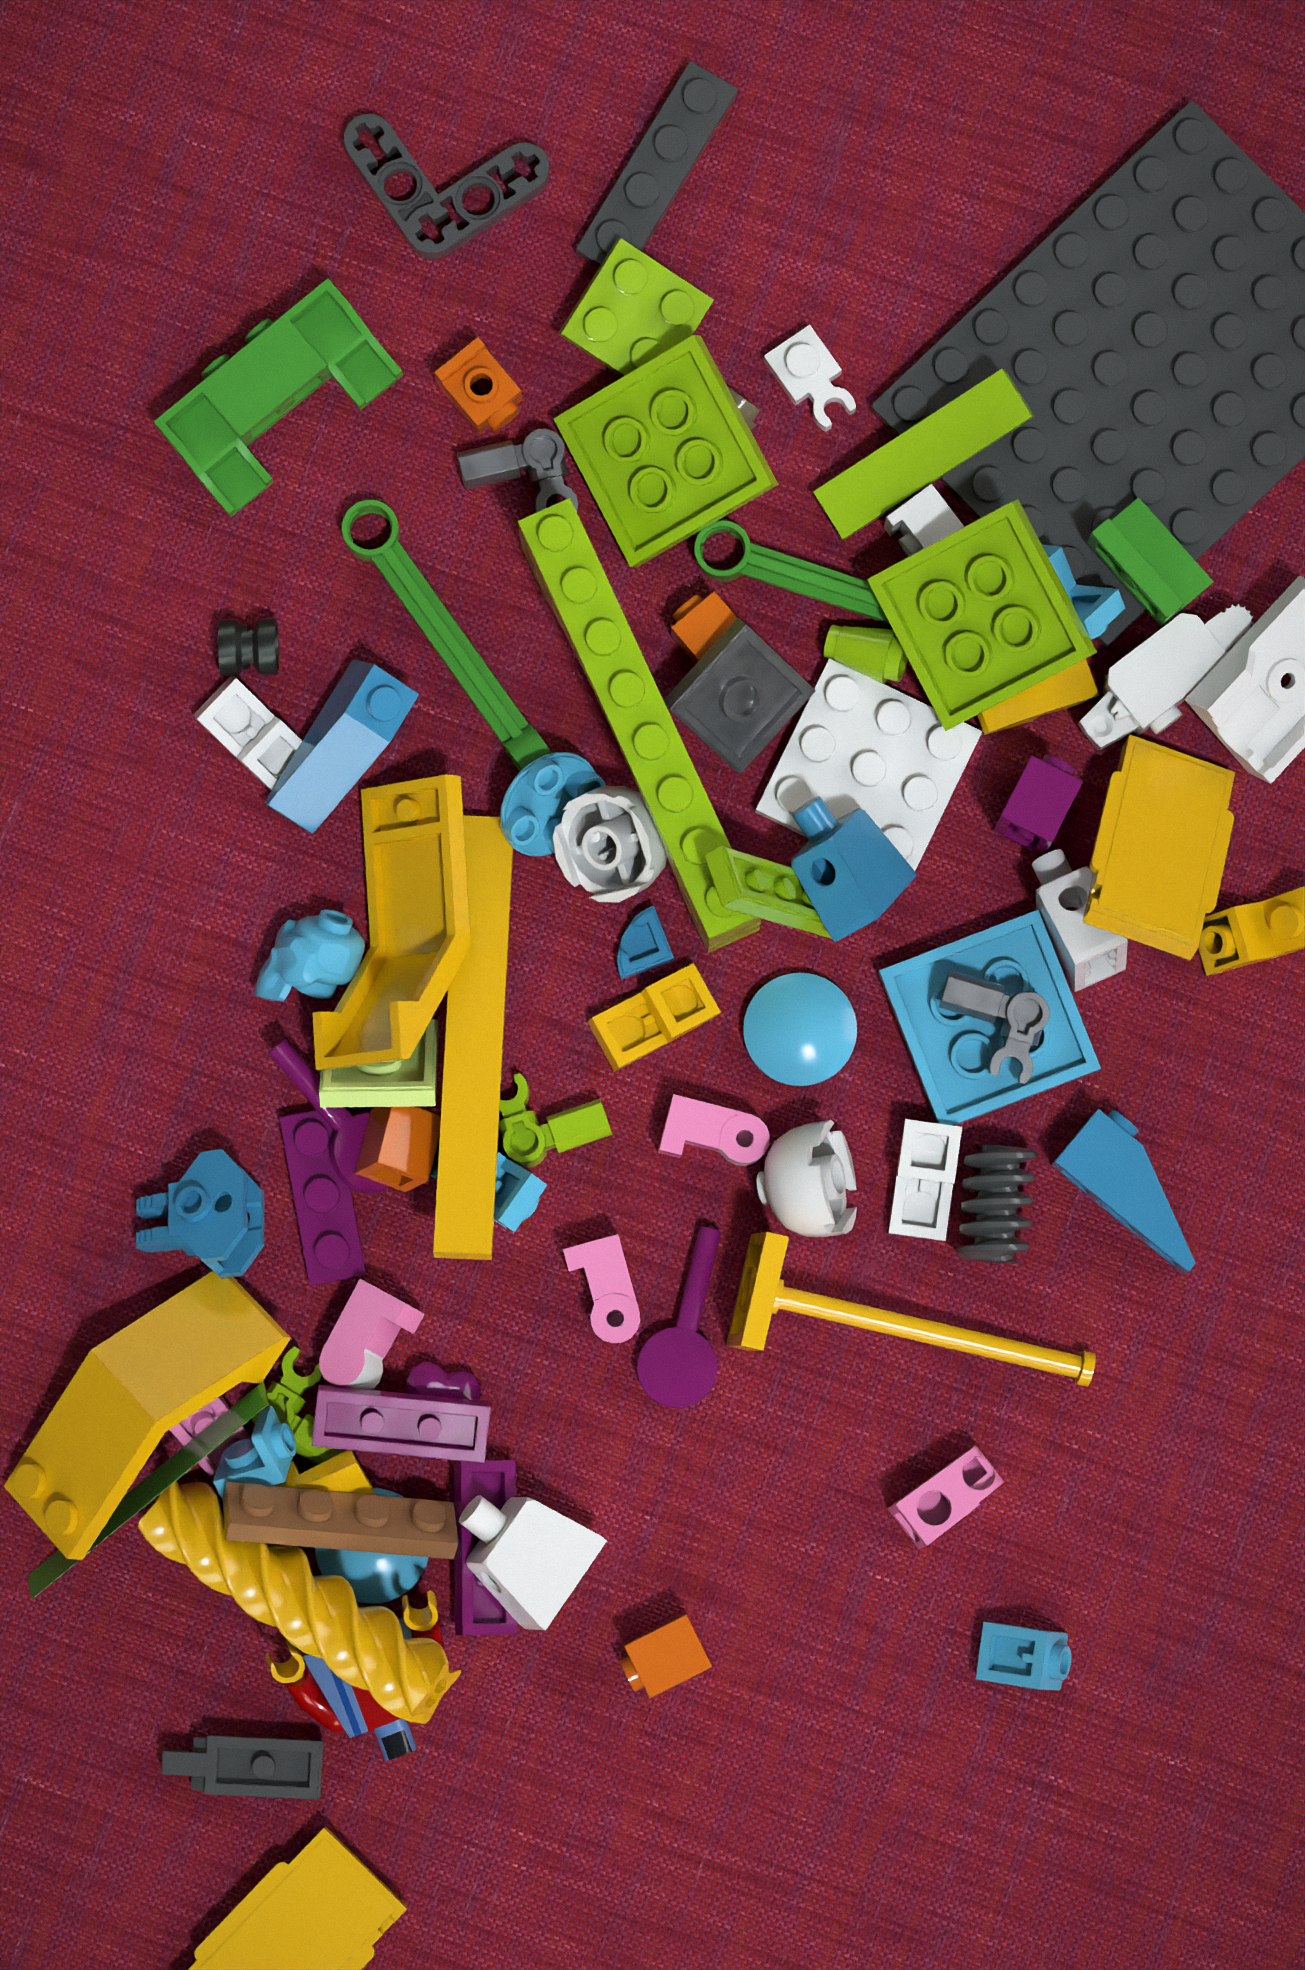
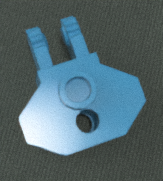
[136,1149,264,1279]

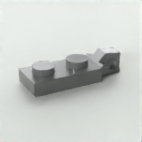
[161,1735,324,1799]

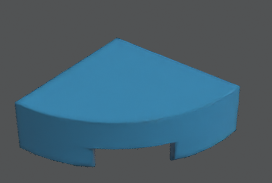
[617,905,674,980]

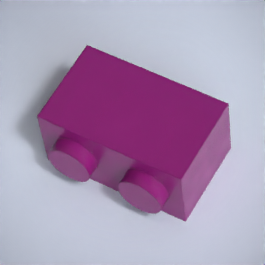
[993,754,1083,856]

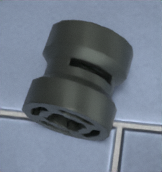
[218,618,279,676]

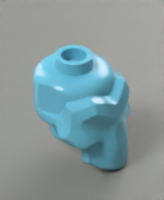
[253,909,365,1001]

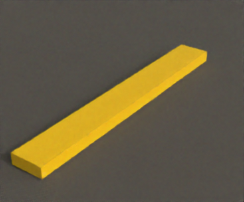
[433,815,514,1260]

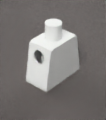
[1031,849,1128,993]
[459,1495,607,1630]

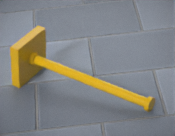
[726,1232,1096,1387]

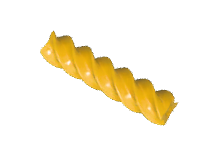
[138,1480,461,1724]

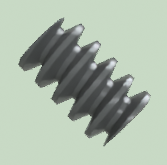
[957,1145,1037,1265]

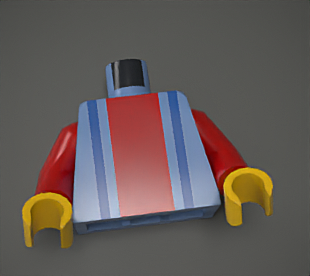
[265,1590,446,1762]

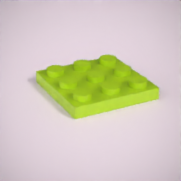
[554,334,779,567]
[867,499,1097,731]

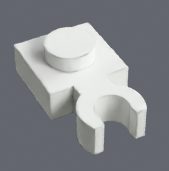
[763,325,856,432]

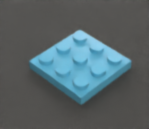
[878,909,1101,1126]

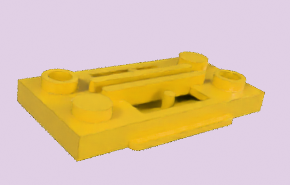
[1082,735,1235,960]
[188,1826,408,1970]

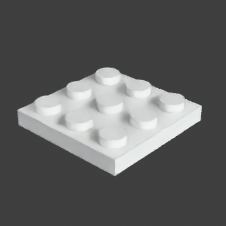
[755,658,982,871]

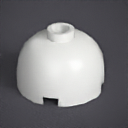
[553,786,667,902]
[757,1120,857,1237]

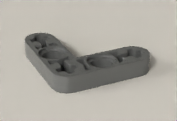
[344,114,550,260]

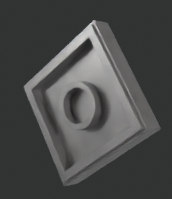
[664,618,816,774]

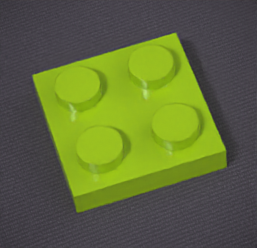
[558,238,714,377]

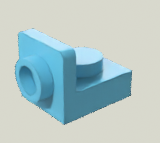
[213,1406,296,1500]
[976,1622,1072,1690]

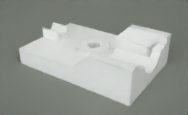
[1185,576,1305,784]

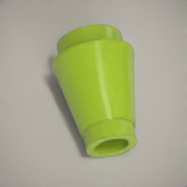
[824,624,908,684]

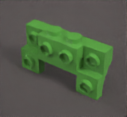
[154,278,403,518]

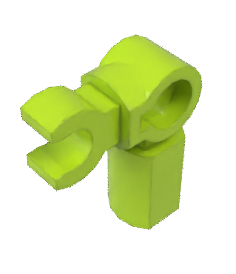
[499,1073,613,1168]
[252,1346,354,1465]

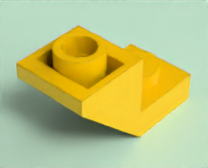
[1198,886,1305,976]

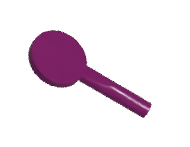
[268,1038,390,1194]
[637,1226,721,1408]

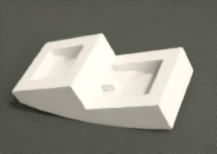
[193,676,302,791]
[888,1119,962,1241]

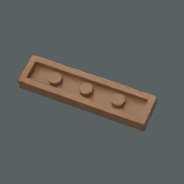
[223,1482,458,1559]

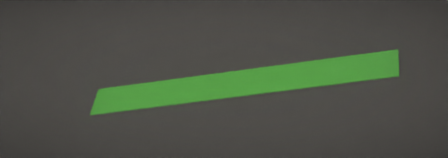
[28,1381,269,1600]

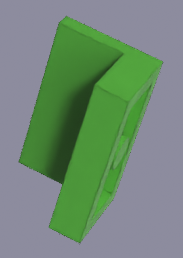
[1087,497,1214,627]

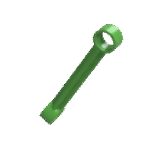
[342,500,552,772]
[694,520,890,624]

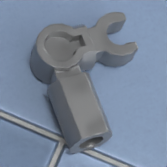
[457,429,578,513]
[939,970,1050,1084]

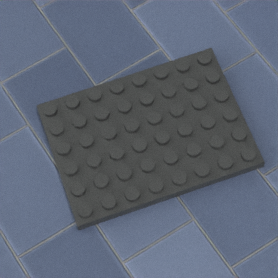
[870,100,1305,649]

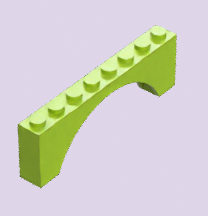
[518,498,761,953]

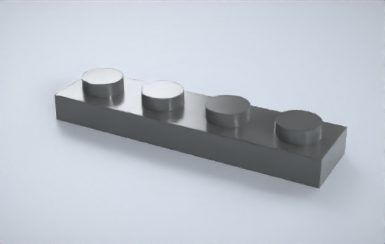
[576,61,738,268]

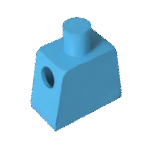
[791,796,917,942]

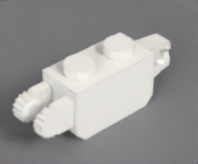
[1078,604,1254,751]

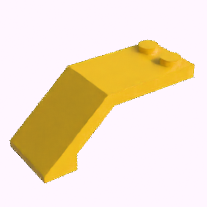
[312,774,471,1070]
[4,1271,291,1560]

